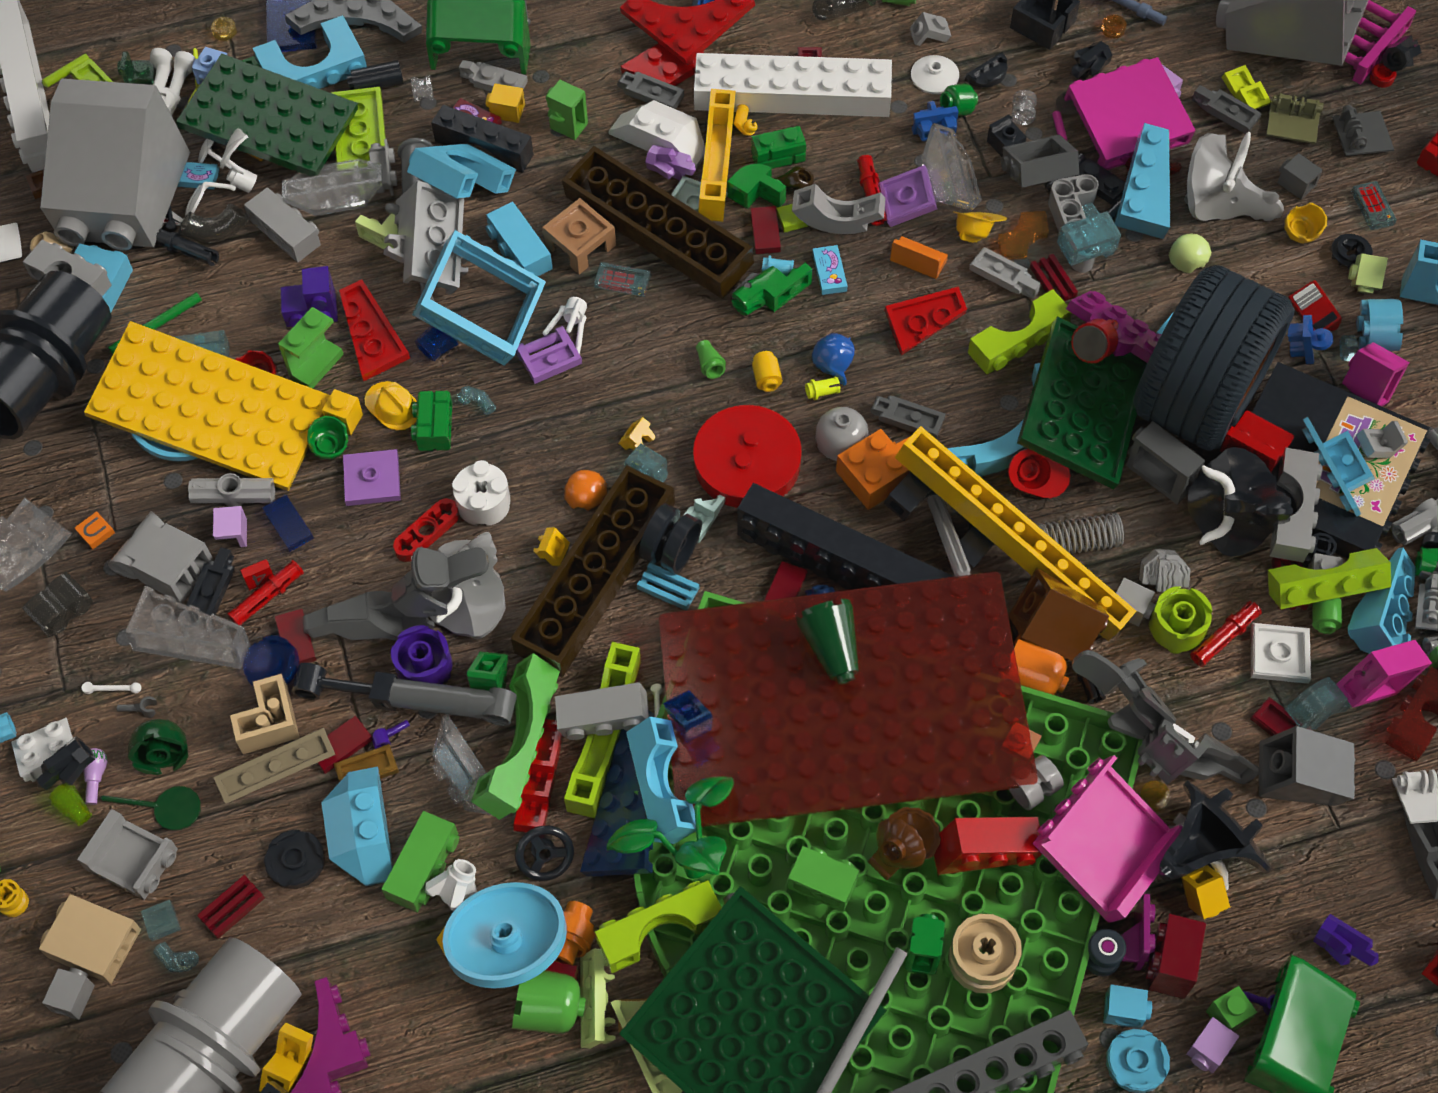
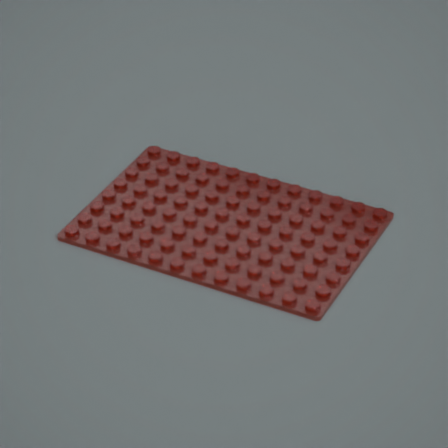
[659,572,1038,827]

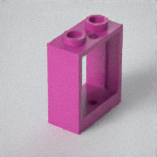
[1336,640,1432,708]

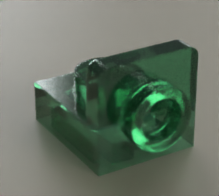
[117,51,156,85]

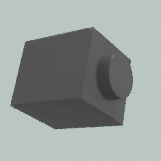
[1277,153,1323,200]

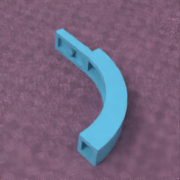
[947,363,1040,476]

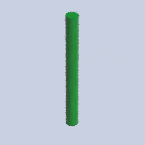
[108,292,202,355]

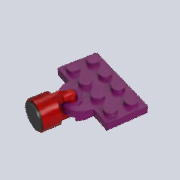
[1066,291,1162,363]

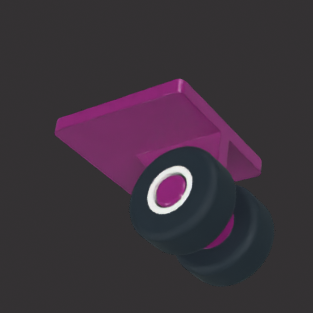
[1087,894,1155,976]

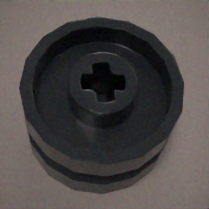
[639,503,702,575]

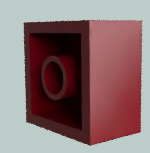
[1145,914,1206,999]

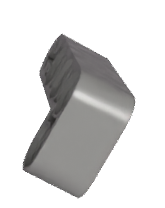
[1048,174,1099,273]

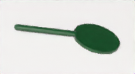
[100,786,201,831]

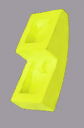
[1221,65,1271,110]

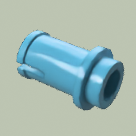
[762,255,794,276]

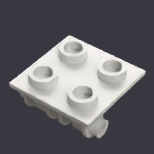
[11,718,73,782]
[1392,769,1438,824]

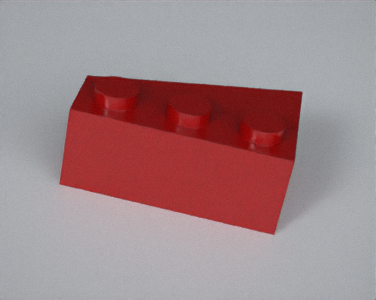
[934,817,1042,875]

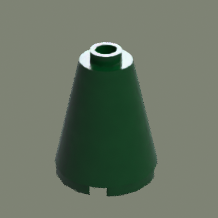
[796,599,859,684]

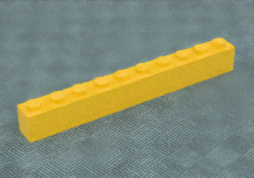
[895,426,1136,641]

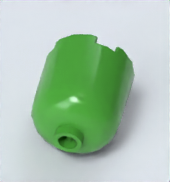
[511,970,586,1034]

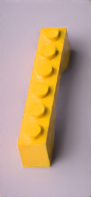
[698,89,736,222]

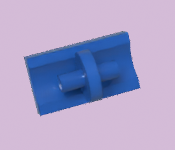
[912,101,958,141]
[1288,315,1333,364]

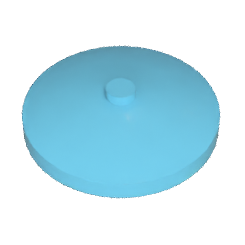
[443,882,567,988]

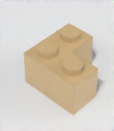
[230,674,300,754]

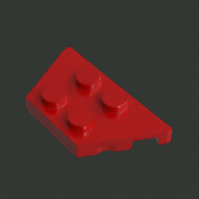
[621,43,704,86]

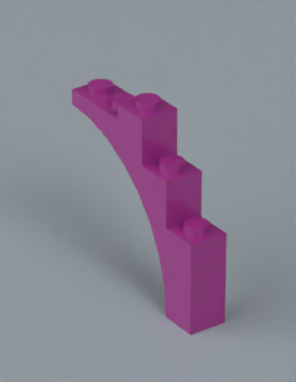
[291,977,371,1093]

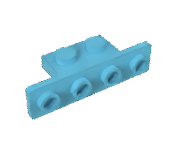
[1302,417,1375,517]

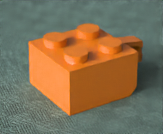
[836,429,910,510]

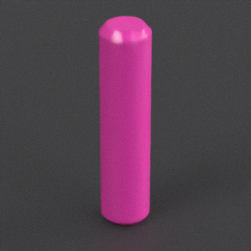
[1052,111,1068,141]

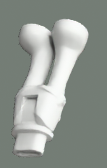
[150,48,196,116]

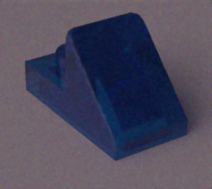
[663,690,713,743]

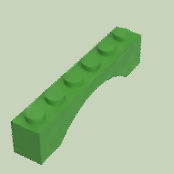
[471,653,560,820]

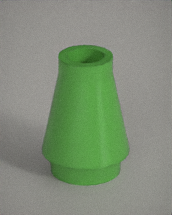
[696,340,726,379]

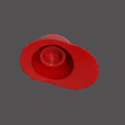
[1008,448,1071,498]

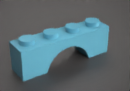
[626,717,696,844]

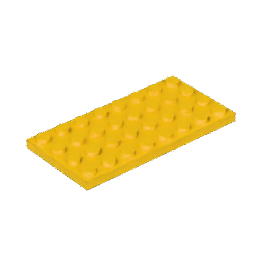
[84,321,330,491]

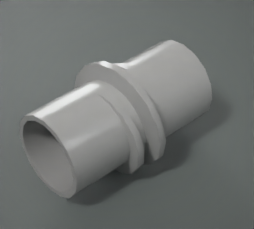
[99,937,302,1093]

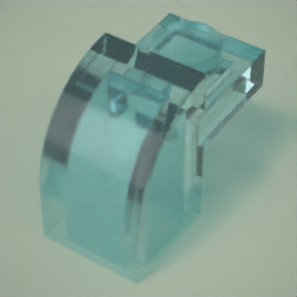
[1285,677,1351,730]

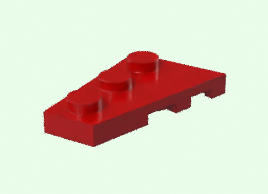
[884,286,967,356]

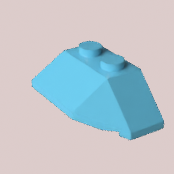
[321,767,393,886]

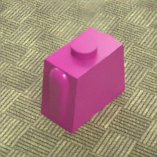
[1342,342,1410,406]

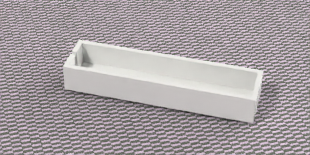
[0,0,50,173]
[694,53,892,117]

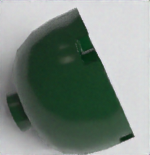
[128,719,189,775]

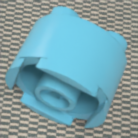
[1357,299,1403,352]

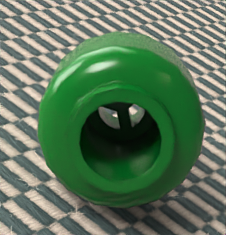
[940,83,978,117]

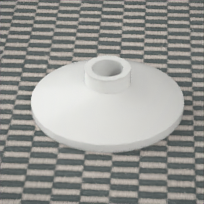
[911,55,959,94]

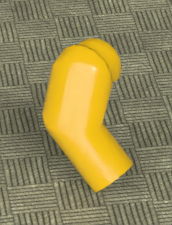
[734,104,757,136]

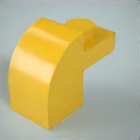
[259,1023,313,1093]

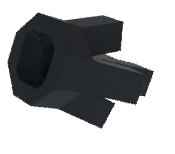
[1382,35,1422,72]
[1070,41,1113,79]
[36,736,95,790]

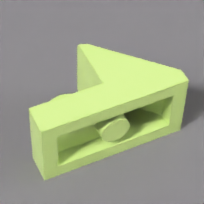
[355,214,398,249]

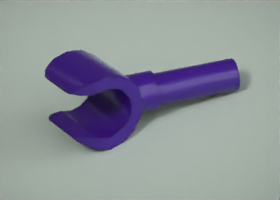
[373,720,410,749]
[1243,991,1275,1016]

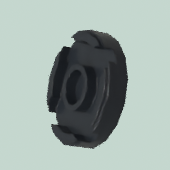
[264,829,325,889]

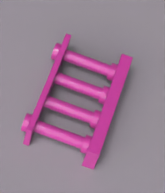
[1344,0,1416,85]

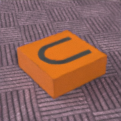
[74,511,115,550]

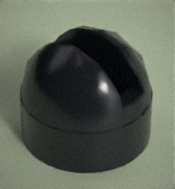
[1421,532,1438,549]

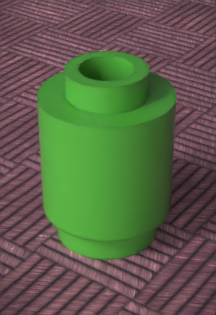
[1312,598,1342,634]

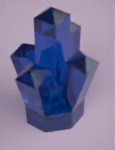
[414,314,463,361]

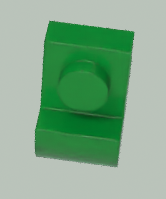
[727,164,786,209]

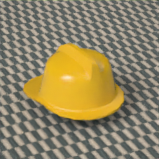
[953,211,1007,243]
[364,381,417,431]

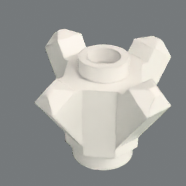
[425,859,477,911]

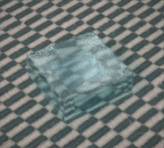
[141,899,181,941]

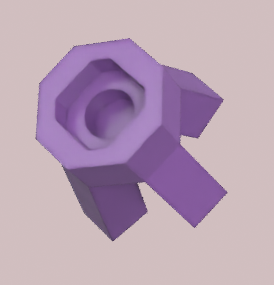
[645,145,696,181]

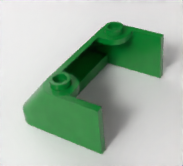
[426,0,531,75]

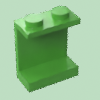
[278,307,344,389]

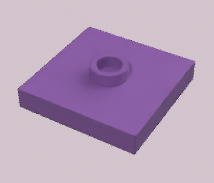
[878,165,937,227]
[343,449,401,506]

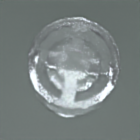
[411,75,434,102]

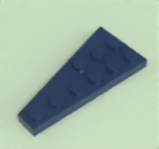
[580,710,654,876]

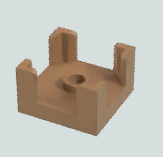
[542,198,616,275]

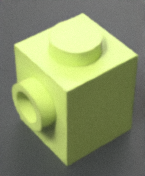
[1348,254,1388,294]

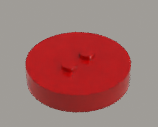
[693,405,802,508]

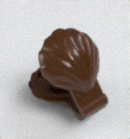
[868,807,941,881]

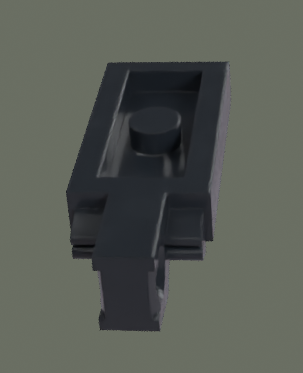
[184,547,234,623]

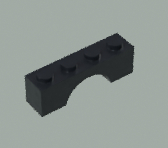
[431,105,534,173]

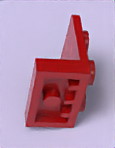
[1220,410,1294,473]

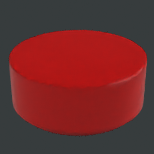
[1370,63,1396,88]

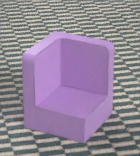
[213,506,247,547]

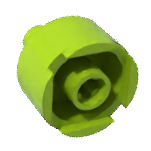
[1149,586,1212,654]

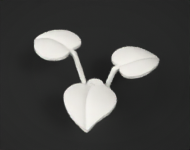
[185,128,257,229]

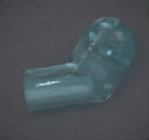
[457,386,496,415]
[153,942,199,973]

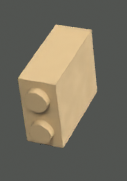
[39,894,141,984]

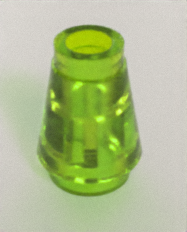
[49,784,92,826]

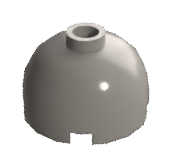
[815,407,868,461]

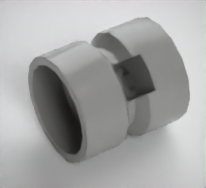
[1006,755,1064,811]

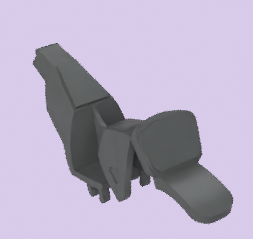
[303,547,489,641]
[1072,650,1260,785]

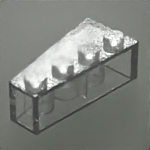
[125,586,250,669]

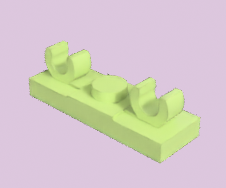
[580,948,616,1049]

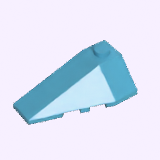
[1348,547,1415,654]

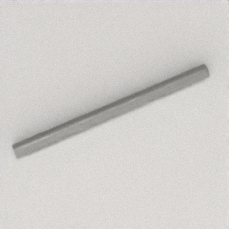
[817,947,908,1093]

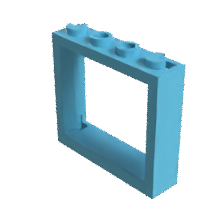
[412,230,546,366]

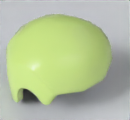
[1168,233,1211,273]

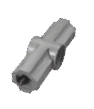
[188,473,275,507]
[1390,498,1438,546]

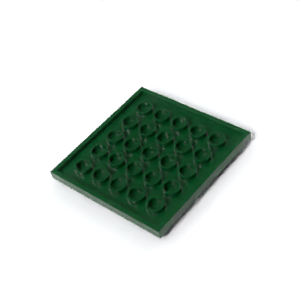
[619,886,887,1093]

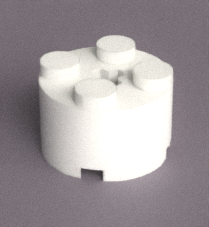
[452,460,510,526]

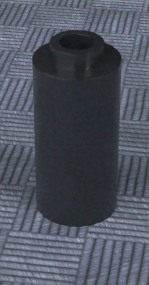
[347,60,404,90]

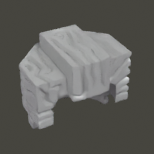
[1139,549,1191,592]

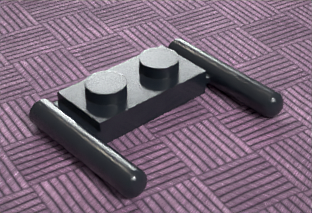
[1046,153,1126,227]

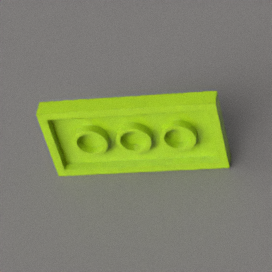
[331,87,386,175]

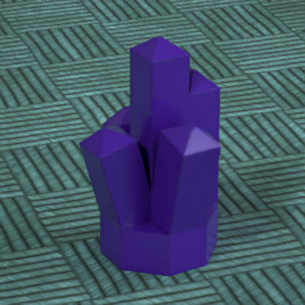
[1313,914,1378,966]

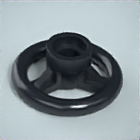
[515,825,574,881]

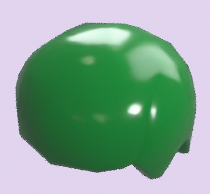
[307,416,348,460]

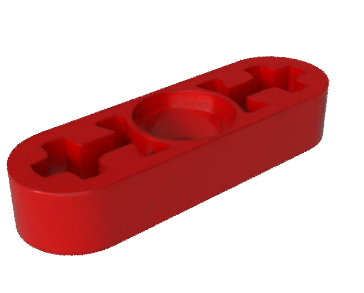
[393,498,460,562]

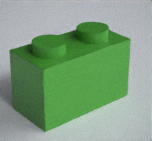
[787,846,859,912]

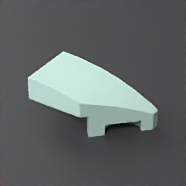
[683,495,725,543]

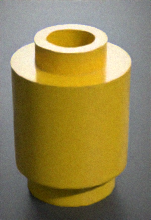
[752,351,783,392]

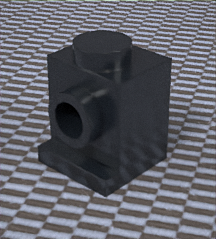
[987,114,1027,157]

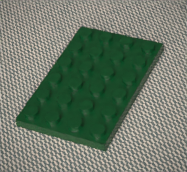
[176,53,358,178]
[1017,316,1147,490]

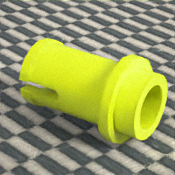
[805,376,840,400]

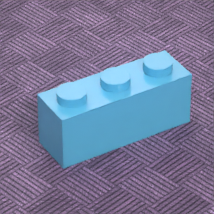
[486,202,553,277]

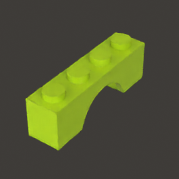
[968,289,1072,374]
[1268,548,1391,609]
[595,880,722,973]

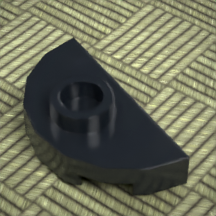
[965,52,1008,87]

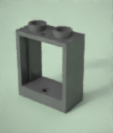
[1001,135,1079,187]
[1126,421,1205,505]

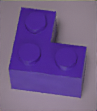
[281,266,338,327]

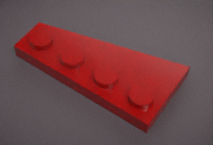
[339,279,410,382]

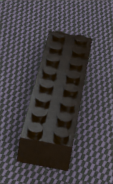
[562,146,754,299]
[511,465,675,678]

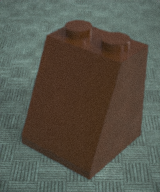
[1008,568,1109,661]

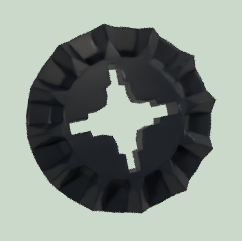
[1330,234,1373,270]

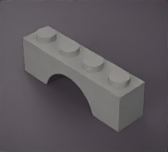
[1270,448,1322,562]

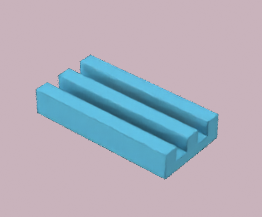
[637,563,699,611]

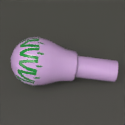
[83,748,108,805]

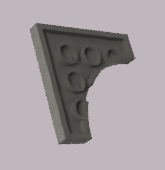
[285,0,422,43]

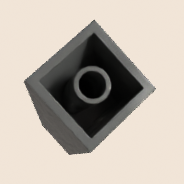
[1259,726,1355,806]

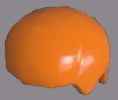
[564,470,607,511]

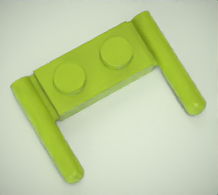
[42,53,113,88]

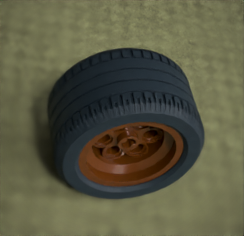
[1133,265,1295,451]

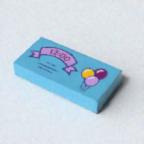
[177,162,219,189]
[812,245,848,295]

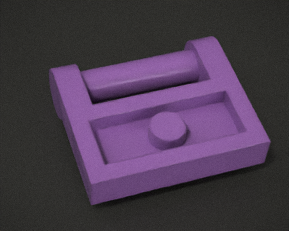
[516,326,582,384]

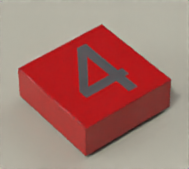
[240,559,273,591]

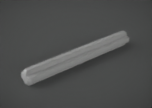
[927,495,971,581]

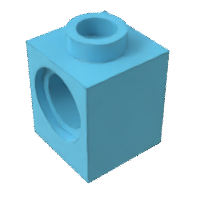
[1103,985,1152,1029]

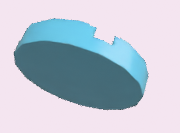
[1106,1029,1170,1093]

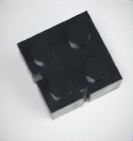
[1010,0,1080,50]

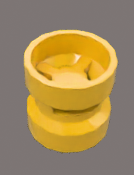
[0,879,29,917]

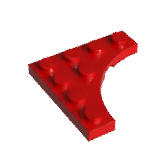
[620,0,755,65]

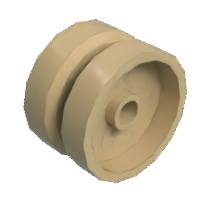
[949,914,1022,993]

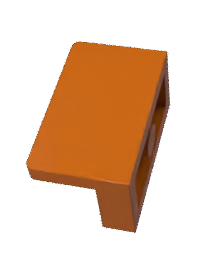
[890,236,948,279]

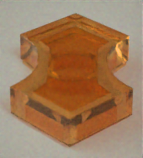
[998,211,1049,260]

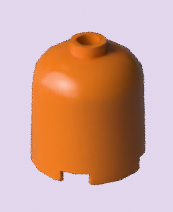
[998,634,1069,695]

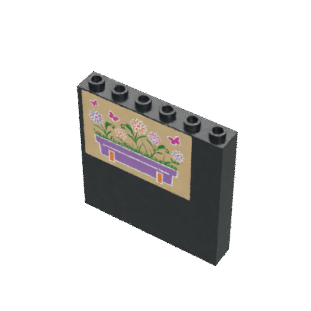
[1252,362,1430,559]

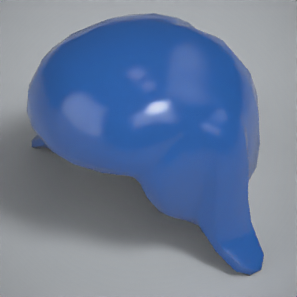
[812,333,855,386]

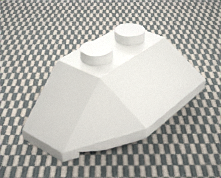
[609,100,705,169]

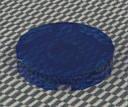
[243,636,299,686]

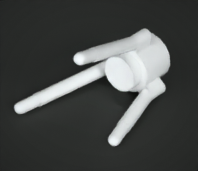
[543,297,587,354]

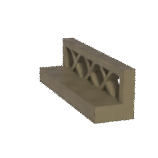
[213,727,335,804]

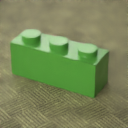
[381,811,460,913]

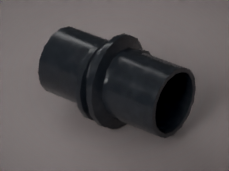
[0,271,112,440]

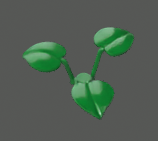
[606,776,734,879]

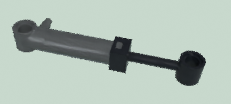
[291,662,517,726]

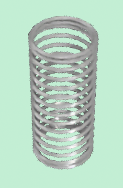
[1036,512,1124,554]

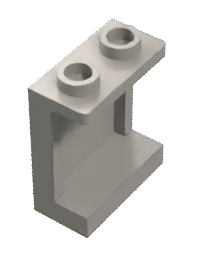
[77,809,178,900]

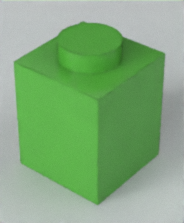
[1206,986,1258,1032]

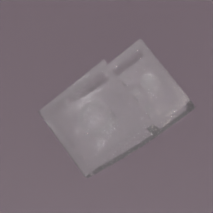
[0,498,72,592]

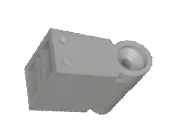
[108,511,214,604]

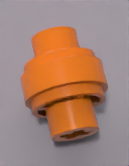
[555,901,595,965]

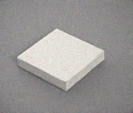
[1251,623,1311,684]

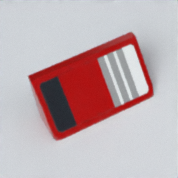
[1288,280,1342,332]

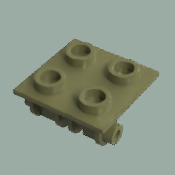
[1266,93,1324,144]

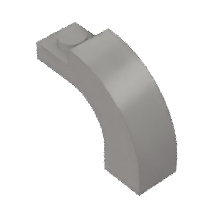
[792,184,886,234]

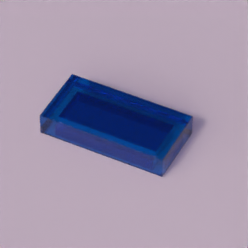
[262,495,314,552]

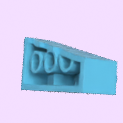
[1114,123,1170,239]

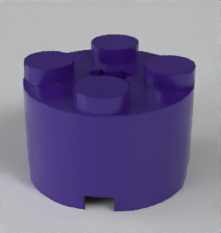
[391,625,452,684]

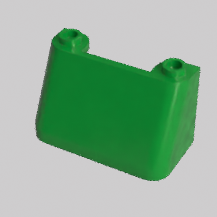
[1243,954,1360,1093]

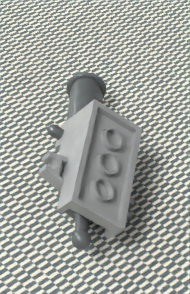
[383,138,468,302]

